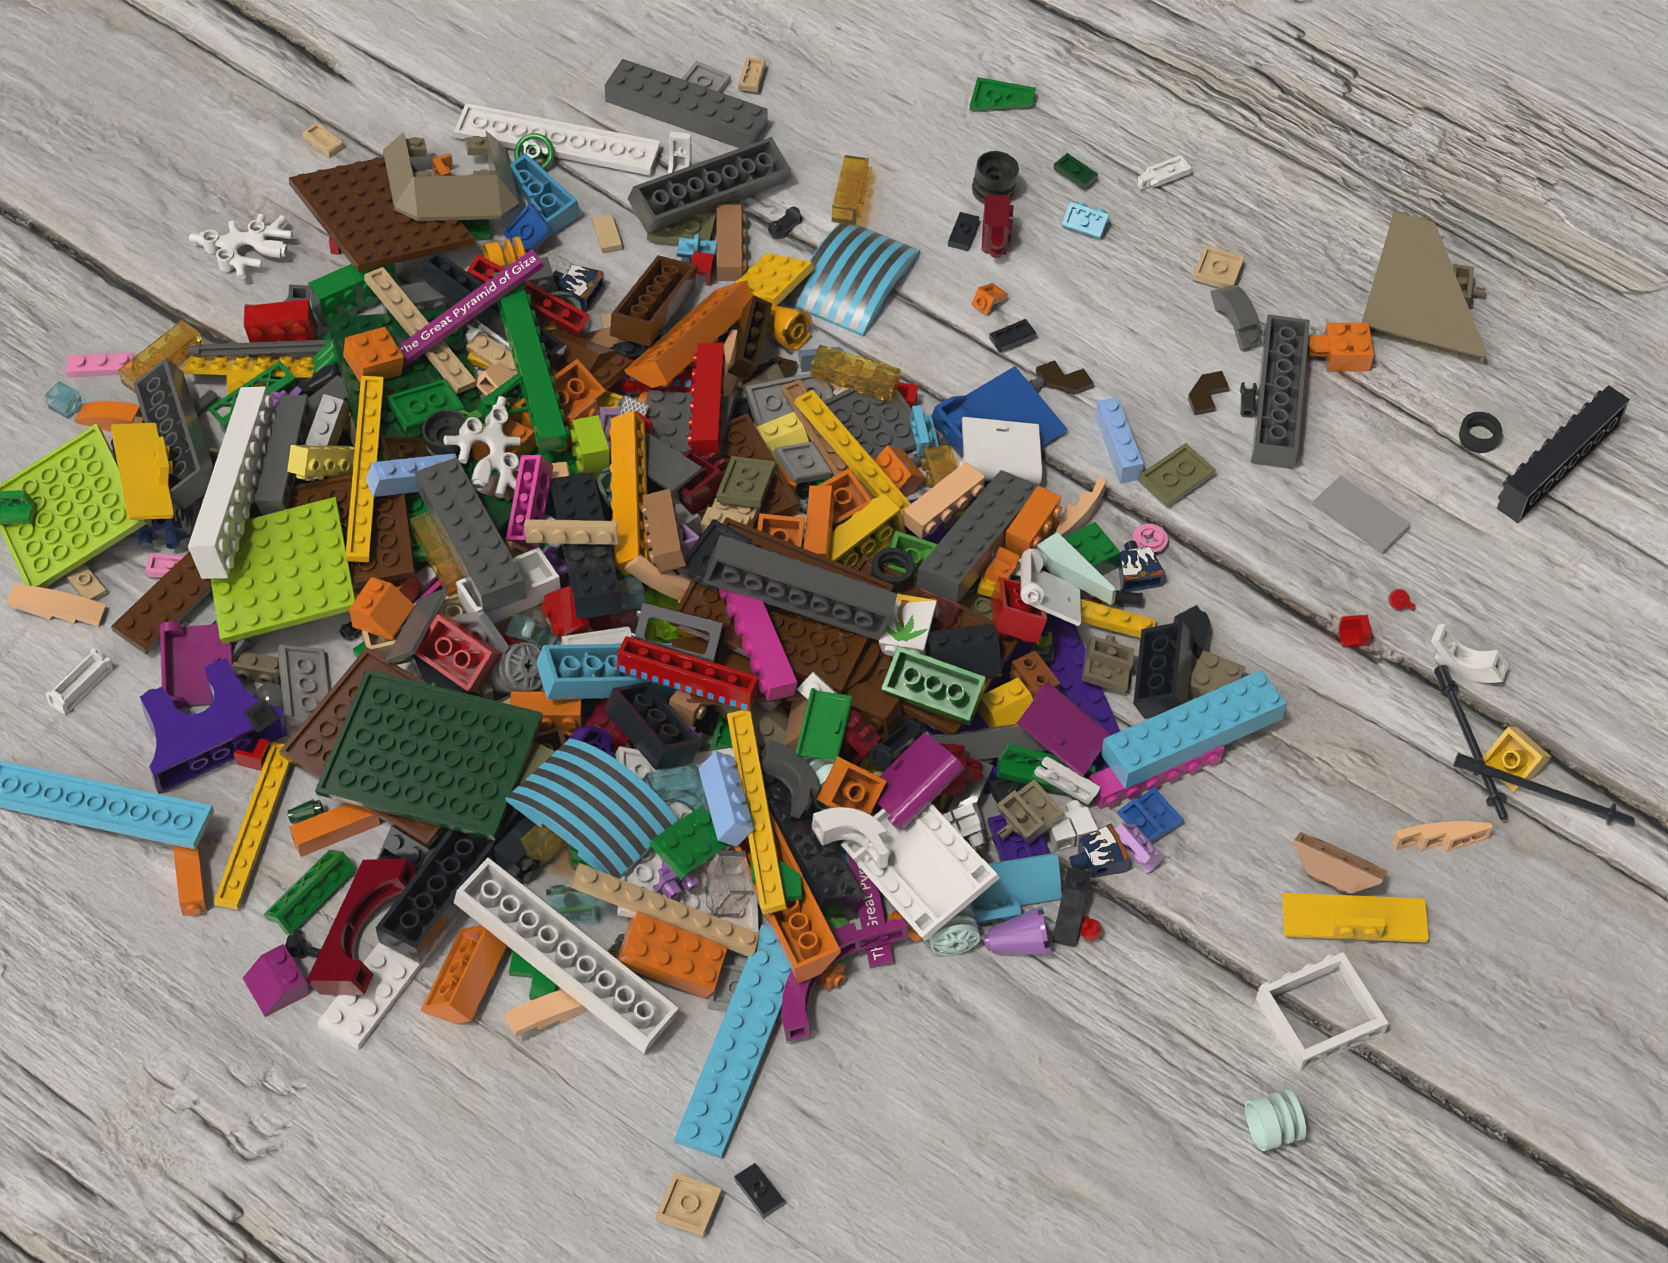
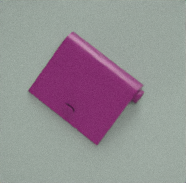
[160,621,232,710]
[1017,681,1111,777]
[876,732,965,829]

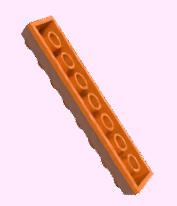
[625,280,753,388]
[730,810,841,984]

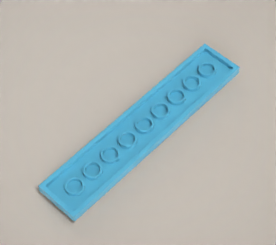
[0,761,214,850]
[674,925,791,1159]

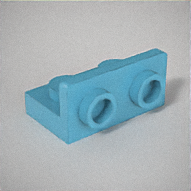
[1062,202,1110,239]
[910,405,940,457]

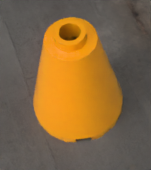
[766,305,813,351]

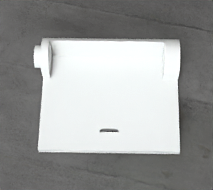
[957,417,1042,485]
[1021,549,1081,626]

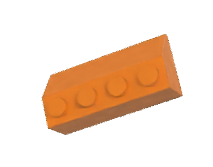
[509,359,606,431]
[421,925,507,1024]

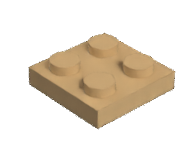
[1192,245,1245,288]
[656,1172,722,1237]

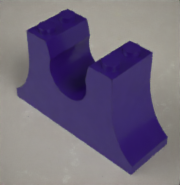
[139,658,288,794]

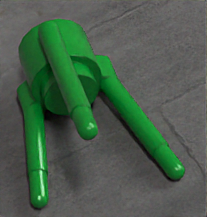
[484,375,527,415]

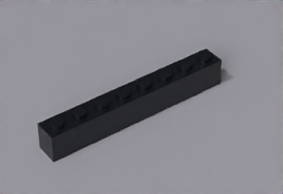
[421,250,566,372]

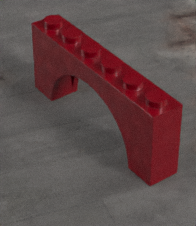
[306,859,418,995]

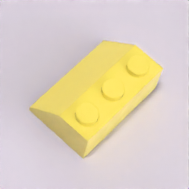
[756,412,809,469]

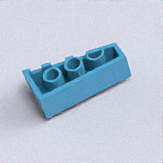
[510,153,580,238]

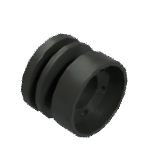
[971,151,1019,204]
[422,409,473,466]

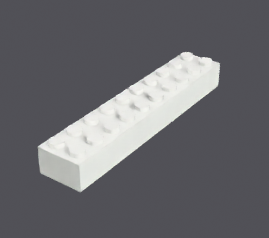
[188,386,276,579]
[454,858,679,1054]

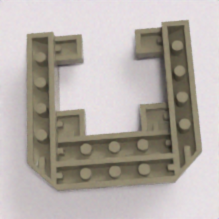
[383,130,519,221]

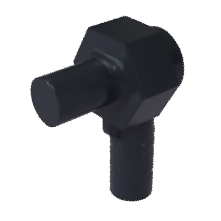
[285,929,321,958]

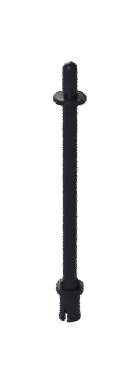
[1434,665,1508,820]
[1453,752,1635,825]

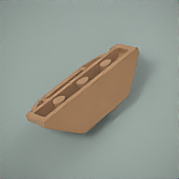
[1293,832,1388,894]

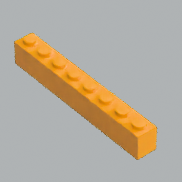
[609,410,649,576]

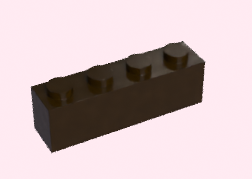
[728,295,772,381]

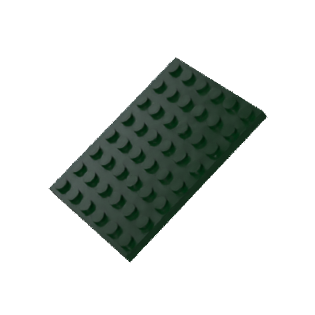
[328,309,485,452]
[315,669,544,841]

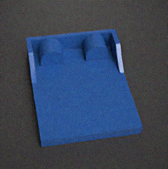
[932,366,1068,482]

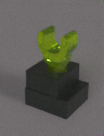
[1030,632,1054,665]

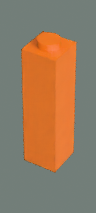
[804,485,835,559]
[289,803,380,857]
[173,843,207,916]

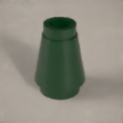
[287,799,324,824]

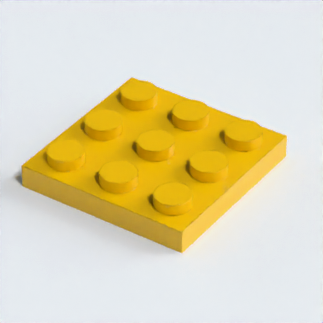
[735,253,815,306]

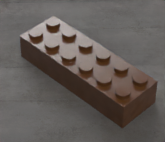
[610,255,697,346]

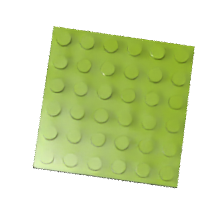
[0,423,147,588]
[211,497,356,644]

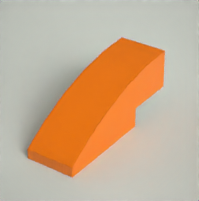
[74,401,143,432]

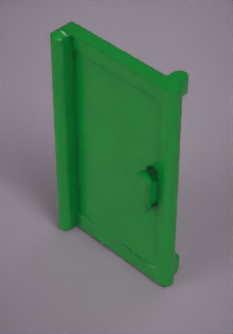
[795,688,853,764]

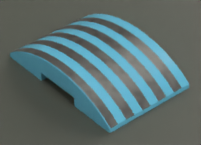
[789,220,920,336]
[505,739,678,879]

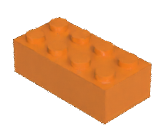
[617,912,727,999]

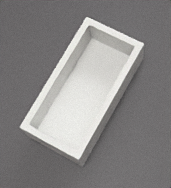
[456,547,561,624]

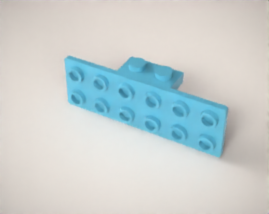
[972,853,1062,924]

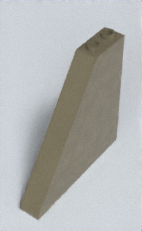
[1362,212,1486,364]

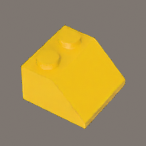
[978,677,1033,727]
[1484,727,1551,792]

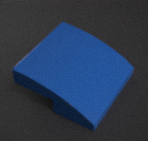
[1117,787,1185,844]

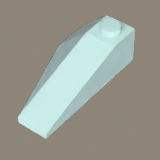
[1036,532,1116,605]

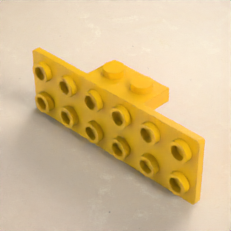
[183,355,315,395]
[111,423,174,520]
[1282,893,1429,943]

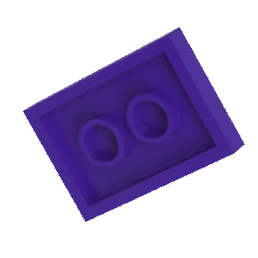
[987,815,1048,862]

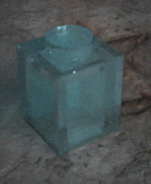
[45,381,83,419]

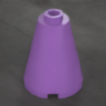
[984,907,1052,955]

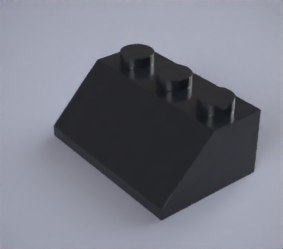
[925,623,1002,679]

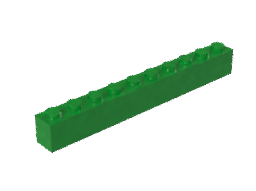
[493,272,569,453]

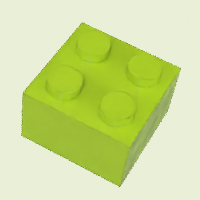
[569,415,610,480]

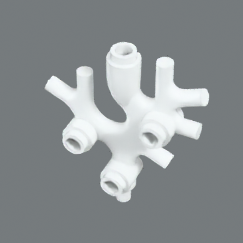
[189,214,293,280]
[444,396,520,498]

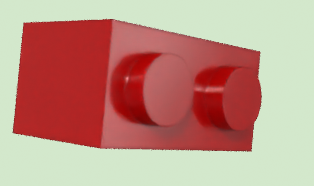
[541,586,590,641]

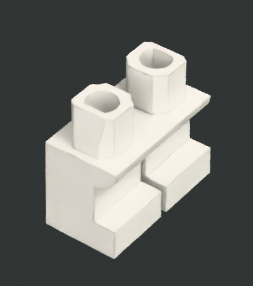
[1046,800,1098,853]
[943,802,985,848]

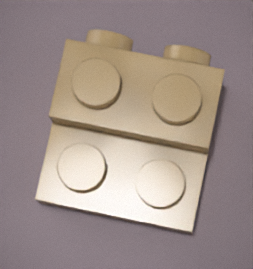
[700,499,760,533]

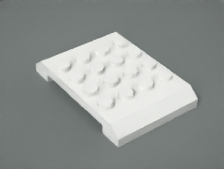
[841,803,999,941]

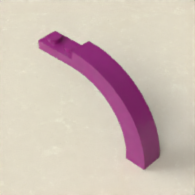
[781,918,908,1042]

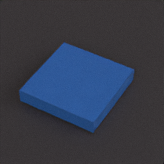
[503,203,553,252]

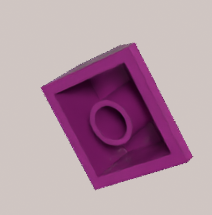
[242,944,309,1017]

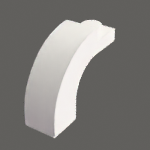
[668,131,692,174]
[1431,624,1509,683]
[812,807,890,869]

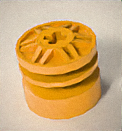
[483,236,527,266]

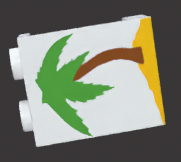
[879,594,939,656]

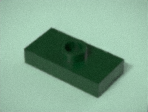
[1054,153,1098,190]

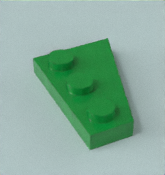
[969,77,1036,111]

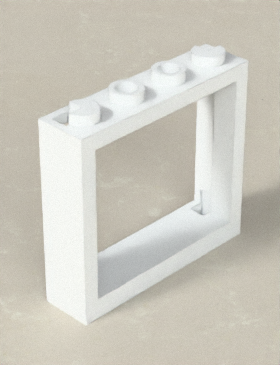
[1256,952,1388,1071]

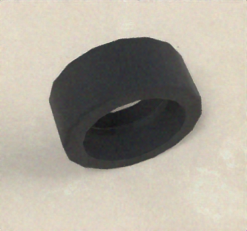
[1458,411,1502,453]
[871,547,915,592]

